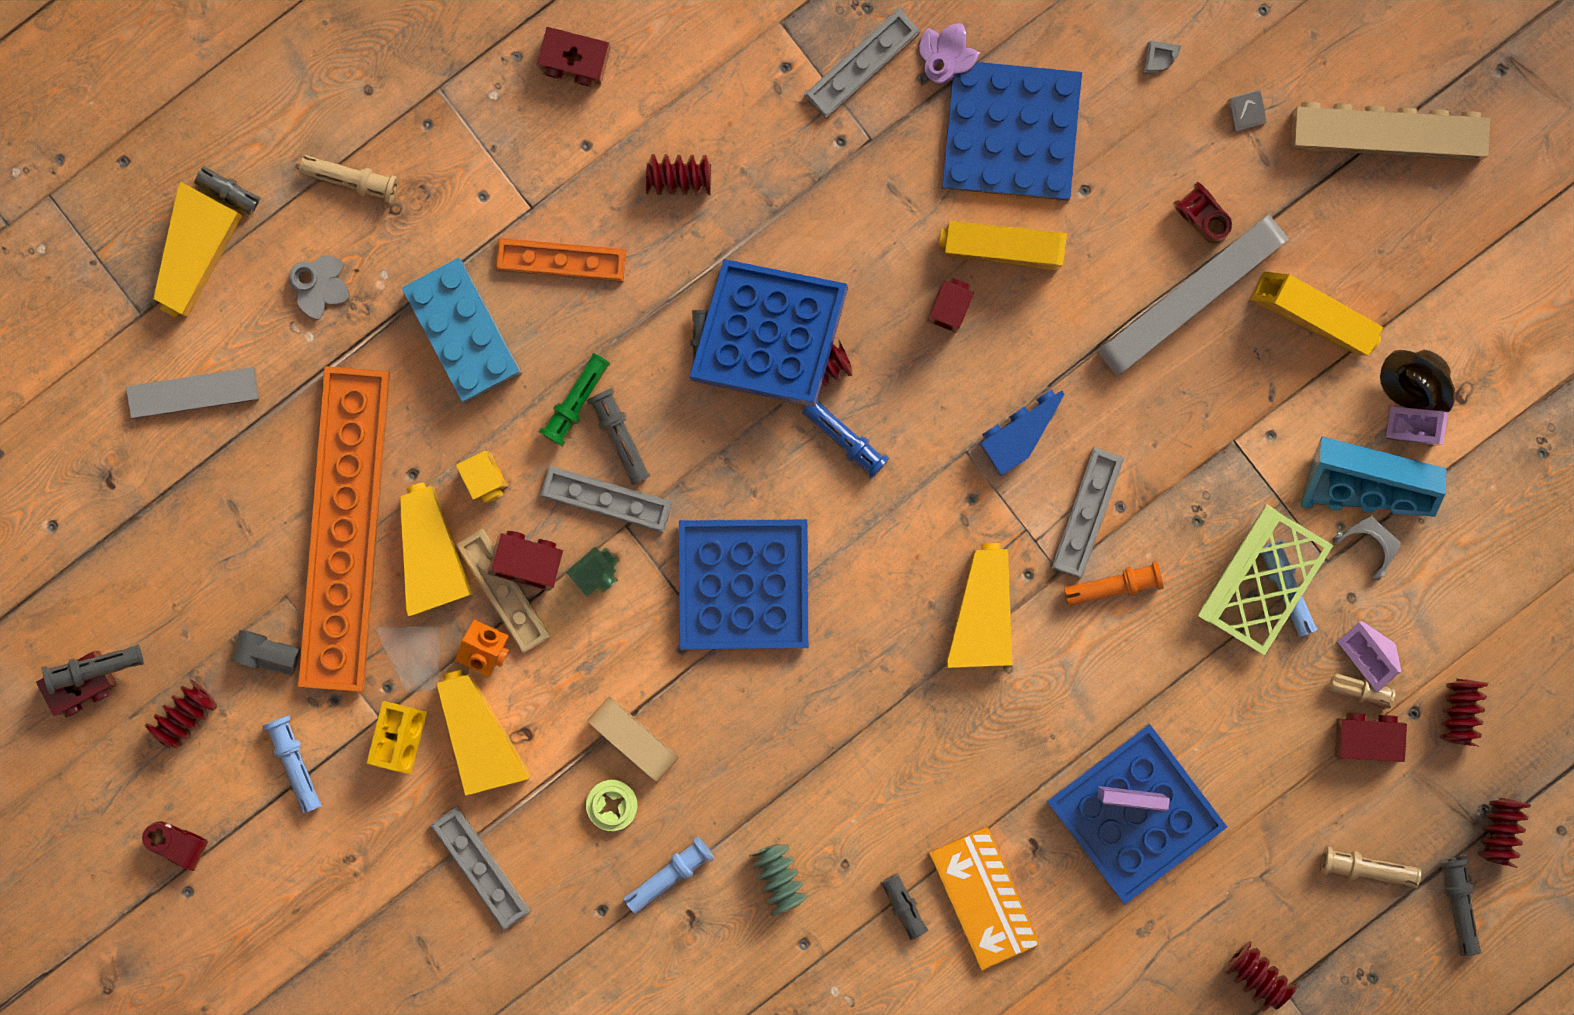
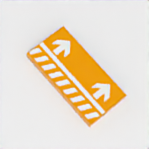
[929,826,1040,970]

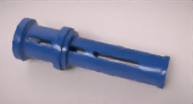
[802,401,890,479]

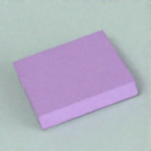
[1097,786,1170,811]

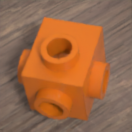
[455,620,509,677]

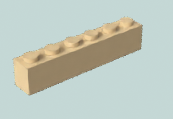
[1290,102,1490,160]

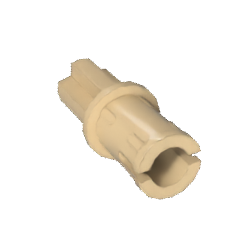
[1329,674,1395,709]

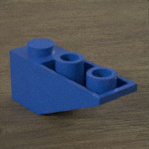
[979,389,1065,476]

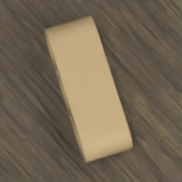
[588,697,679,782]

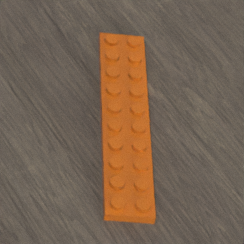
[298,366,390,692]

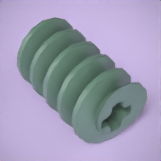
[749,844,807,916]

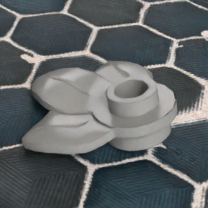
[289,256,350,319]

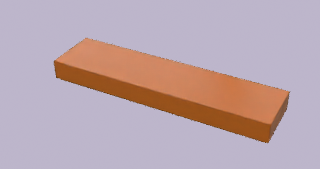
[495,238,627,282]

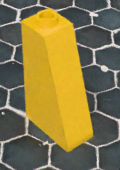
[153,182,243,318]
[939,221,1067,271]
[1250,271,1384,356]
[400,482,473,617]
[946,543,1012,668]
[436,670,530,796]

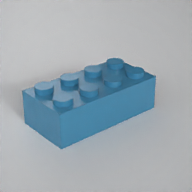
[402,257,522,403]

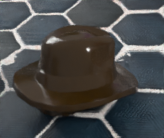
[1380,349,1455,412]

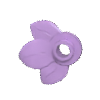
[919,23,980,84]

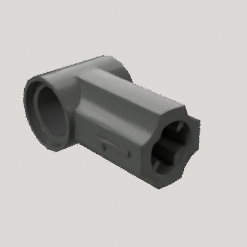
[231,630,300,675]

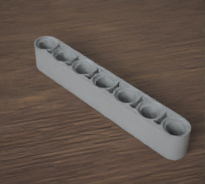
[1097,214,1289,377]

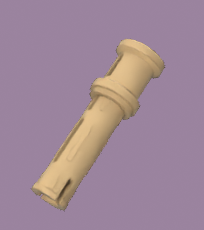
[299,155,399,204]
[1320,846,1421,888]

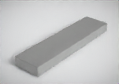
[805,8,921,119]
[126,367,260,419]
[1051,447,1124,579]
[540,466,672,532]
[430,806,531,930]

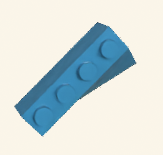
[1301,437,1446,517]

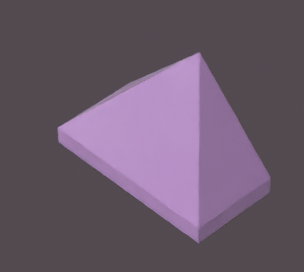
[1386,407,1448,446]
[1338,621,1401,692]

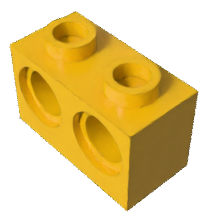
[456,451,508,504]
[366,701,427,774]

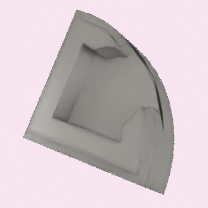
[1143,41,1181,74]

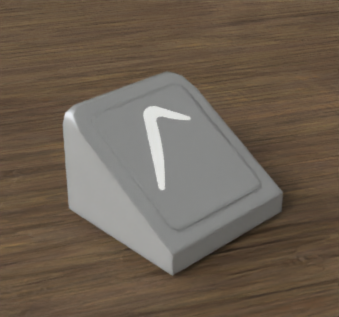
[1227,90,1267,132]

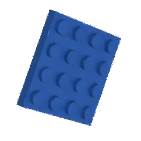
[942,62,1082,201]
[689,259,848,407]
[679,519,809,649]
[1046,723,1227,904]

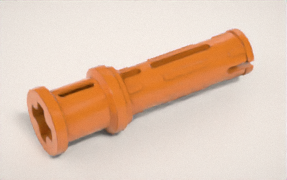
[1064,561,1164,607]

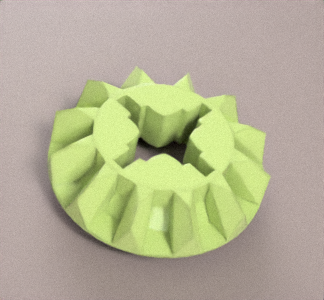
[586,779,638,831]

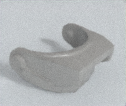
[1333,515,1401,580]

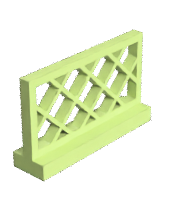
[1198,504,1333,655]

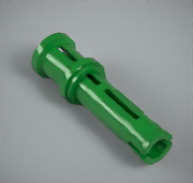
[538,353,611,447]

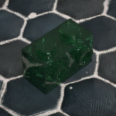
[566,547,620,597]

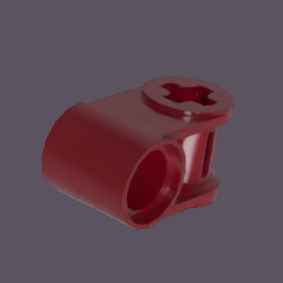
[1173,182,1232,243]
[142,821,208,871]

